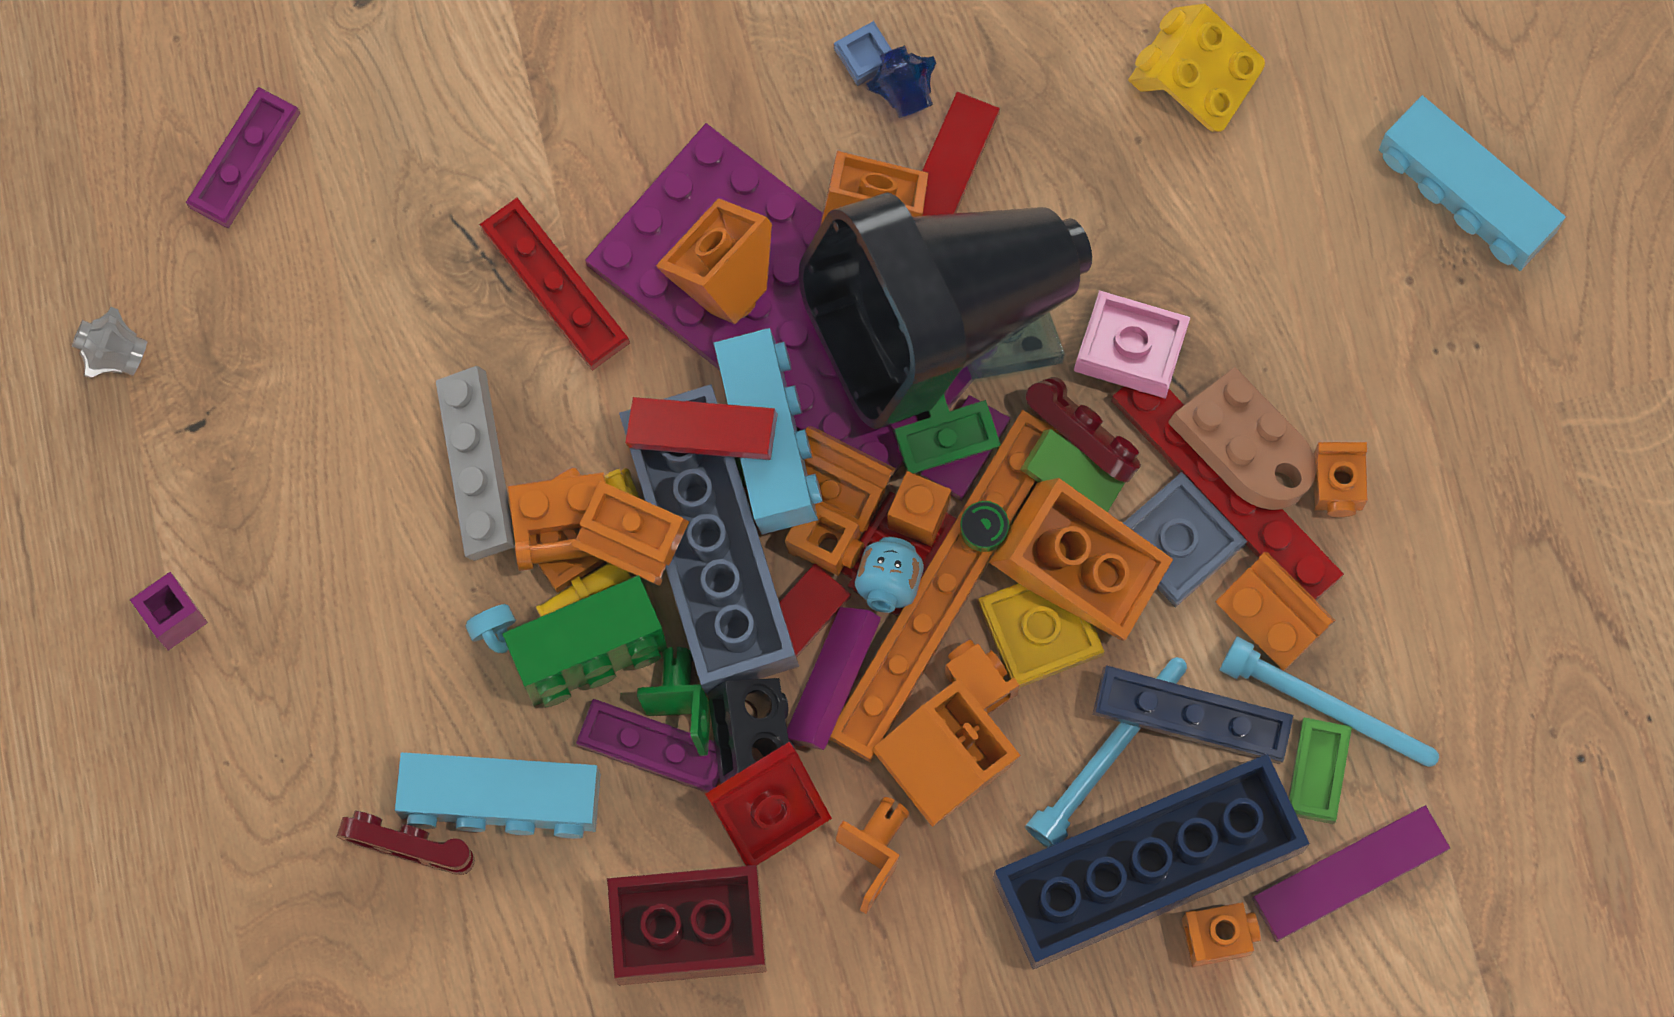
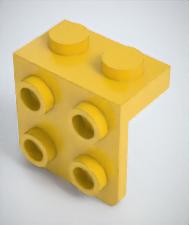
[1128,3,1265,132]

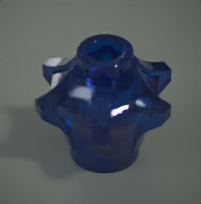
[866,45,936,118]

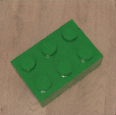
[502,575,667,707]

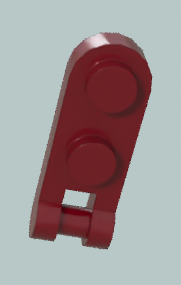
[1026,377,1141,482]
[336,811,475,875]

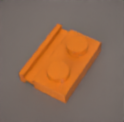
[804,426,896,532]
[570,481,690,586]
[1215,552,1336,671]

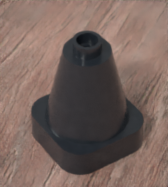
[799,193,1092,429]

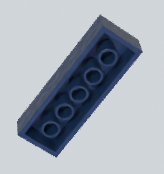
[993,753,1310,970]

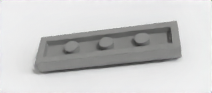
[436,366,515,561]

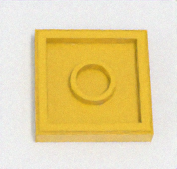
[978,583,1105,688]

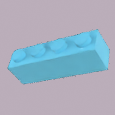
[1379,95,1566,271]
[714,328,823,535]
[395,752,601,839]

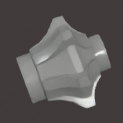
[72,307,147,379]

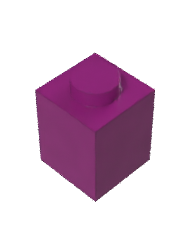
[130,572,208,651]

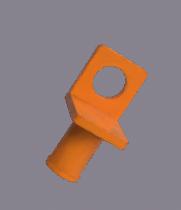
[836,797,909,914]

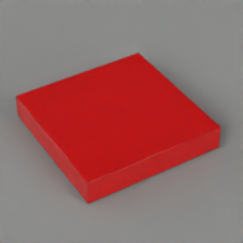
[705,742,832,866]

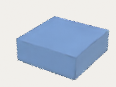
[834,21,897,86]

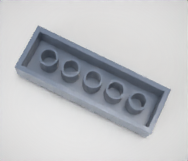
[619,384,799,695]

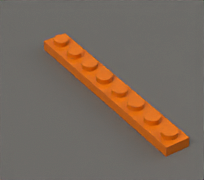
[829,410,1063,763]

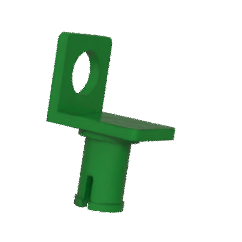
[637,647,711,756]

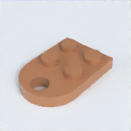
[1168,367,1316,510]

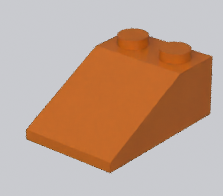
[989,478,1173,641]

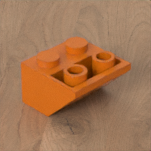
[872,678,1021,827]

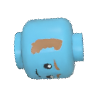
[855,537,924,613]

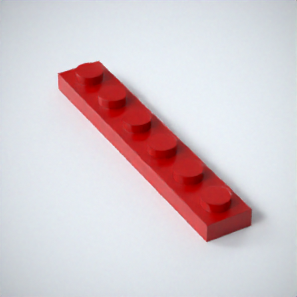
[1111,386,1344,601]

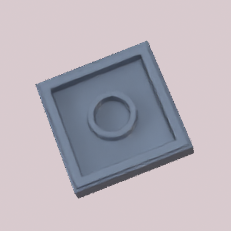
[1123,472,1247,608]

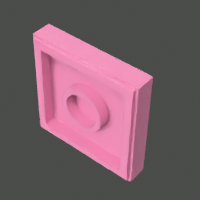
[1074,290,1190,398]

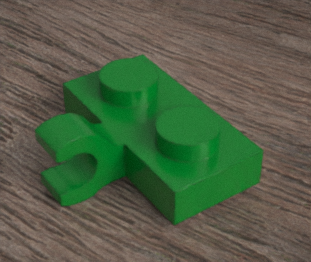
[893,394,1001,474]

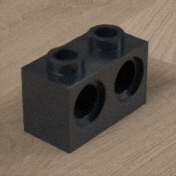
[708,678,795,784]

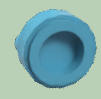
[465,604,516,653]

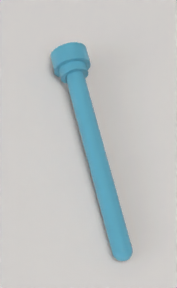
[1219,636,1439,767]
[1025,657,1187,848]

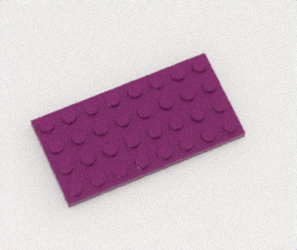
[585,123,997,479]

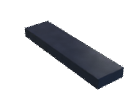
[1092,665,1294,764]

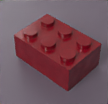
[607,865,767,986]

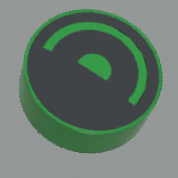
[960,501,1009,552]

